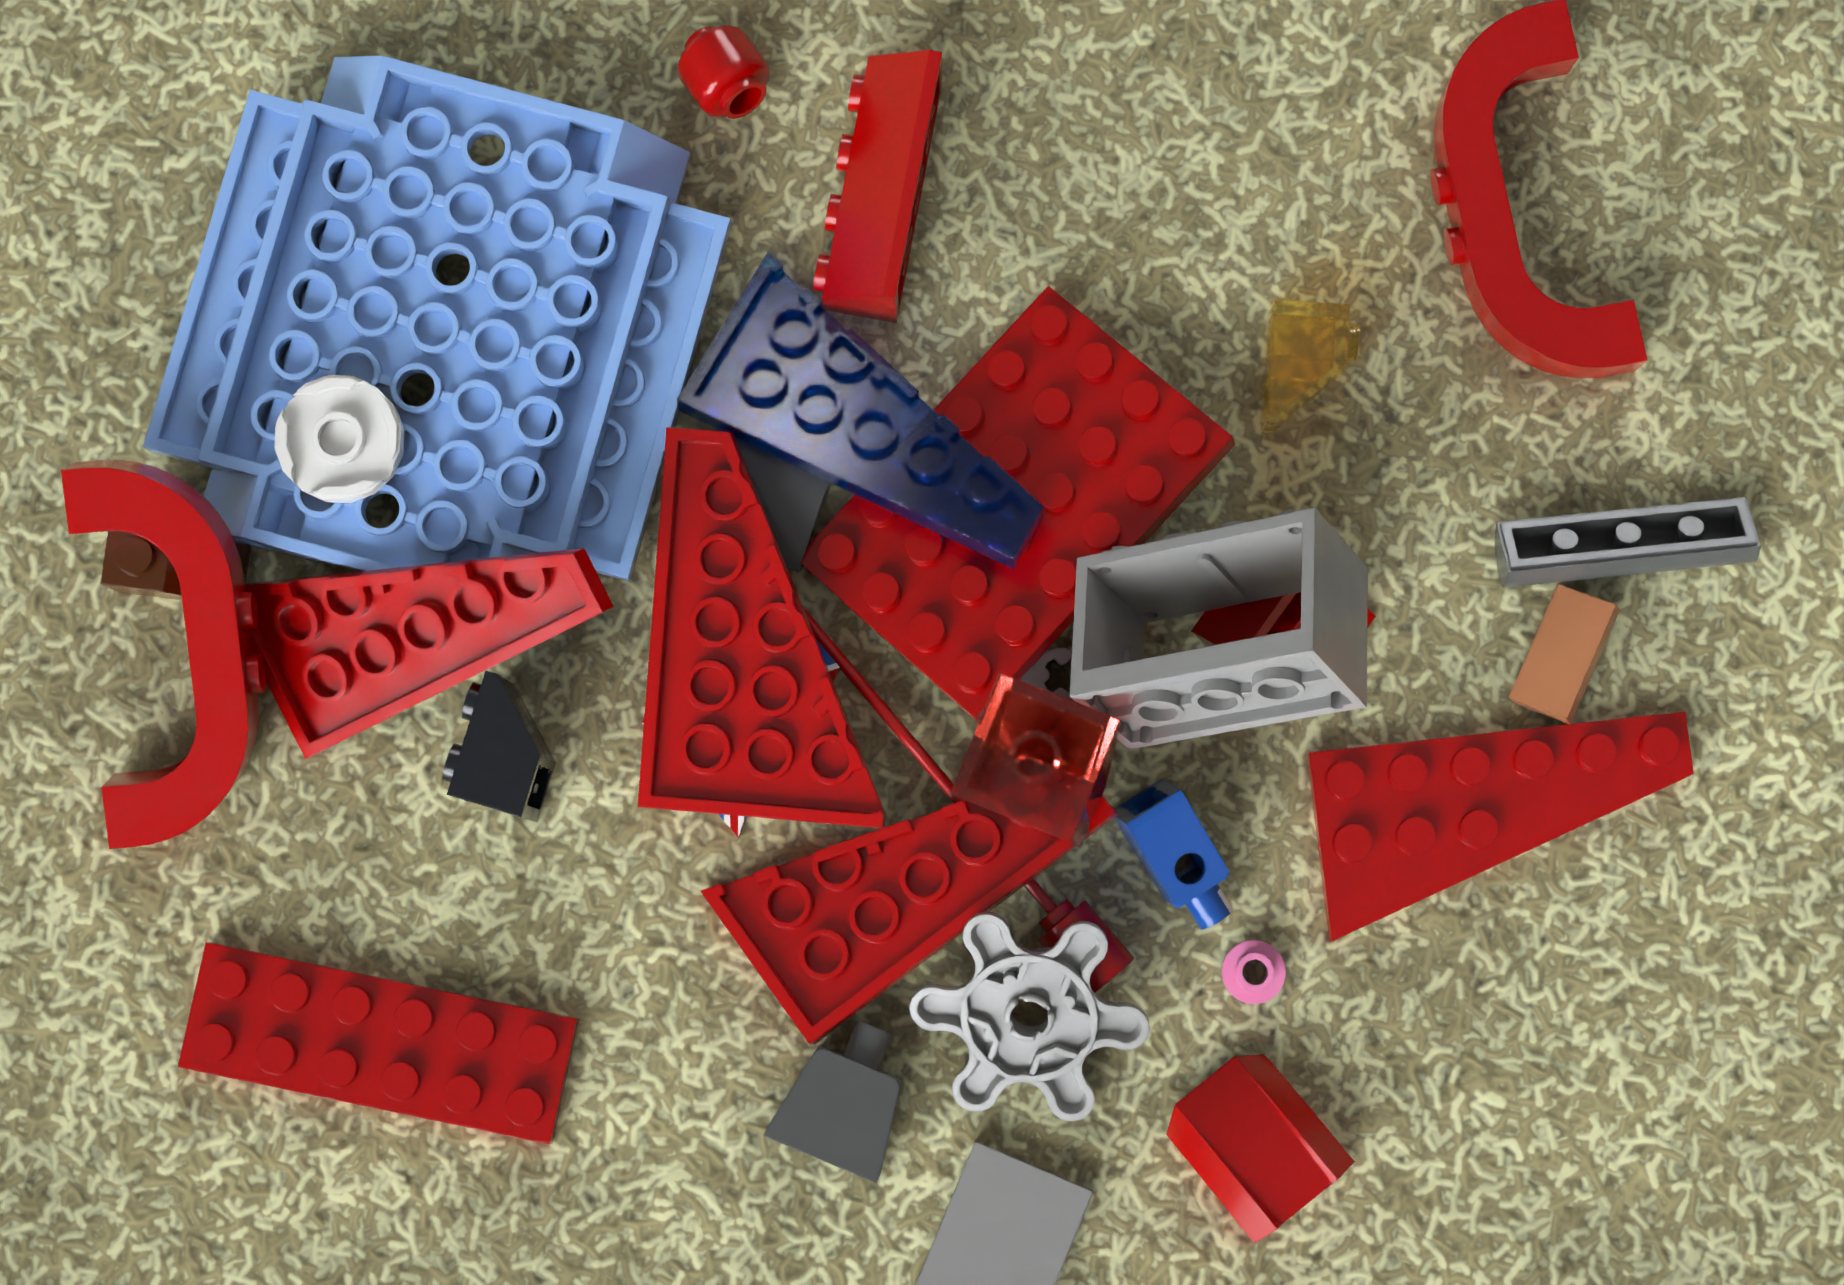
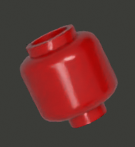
[678,25,770,119]

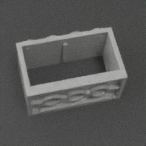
[1070,508,1368,750]

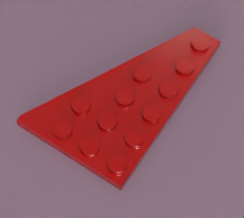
[637,427,886,828]

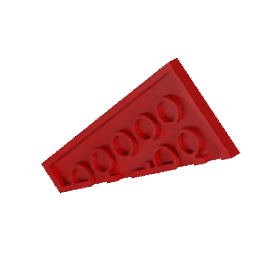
[245,548,614,759]
[1307,712,1694,942]
[700,761,1118,1045]

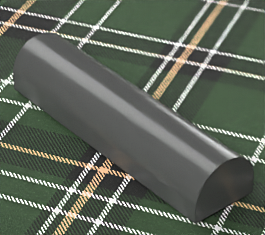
[1495,497,1761,588]

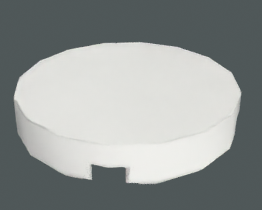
[274,375,405,503]

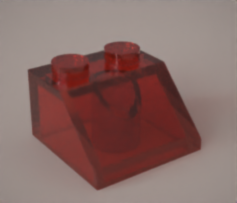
[950,672,1122,848]

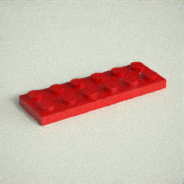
[178,942,579,1145]

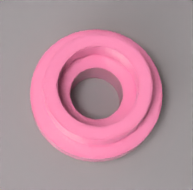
[1221,940,1286,1004]

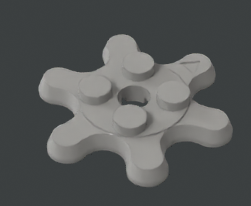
[909,911,1150,1121]

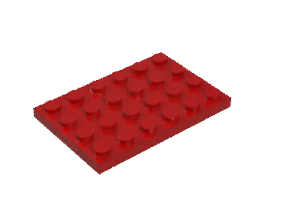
[800,286,1235,723]

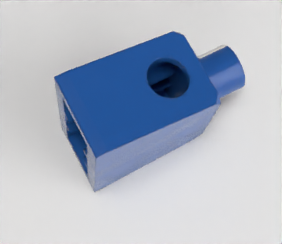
[1113,779,1233,929]

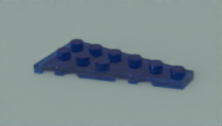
[676,252,1043,569]

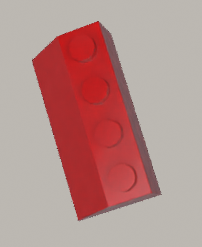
[813,50,942,323]

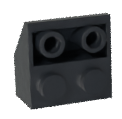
[442,671,556,822]

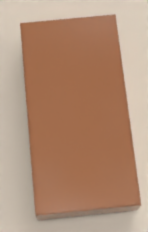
[1509,584,1620,725]

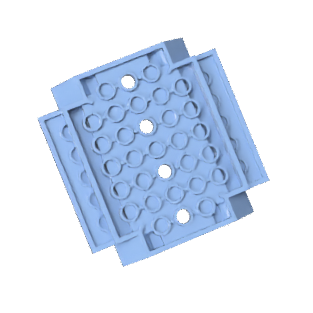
[143,56,732,582]

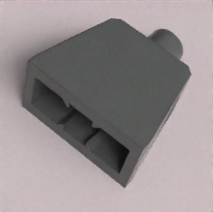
[764,1020,902,1183]

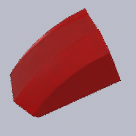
[1166,1054,1355,1243]

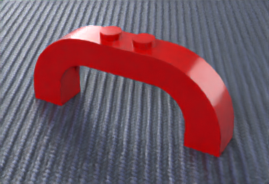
[1430,0,1648,378]
[61,460,266,849]

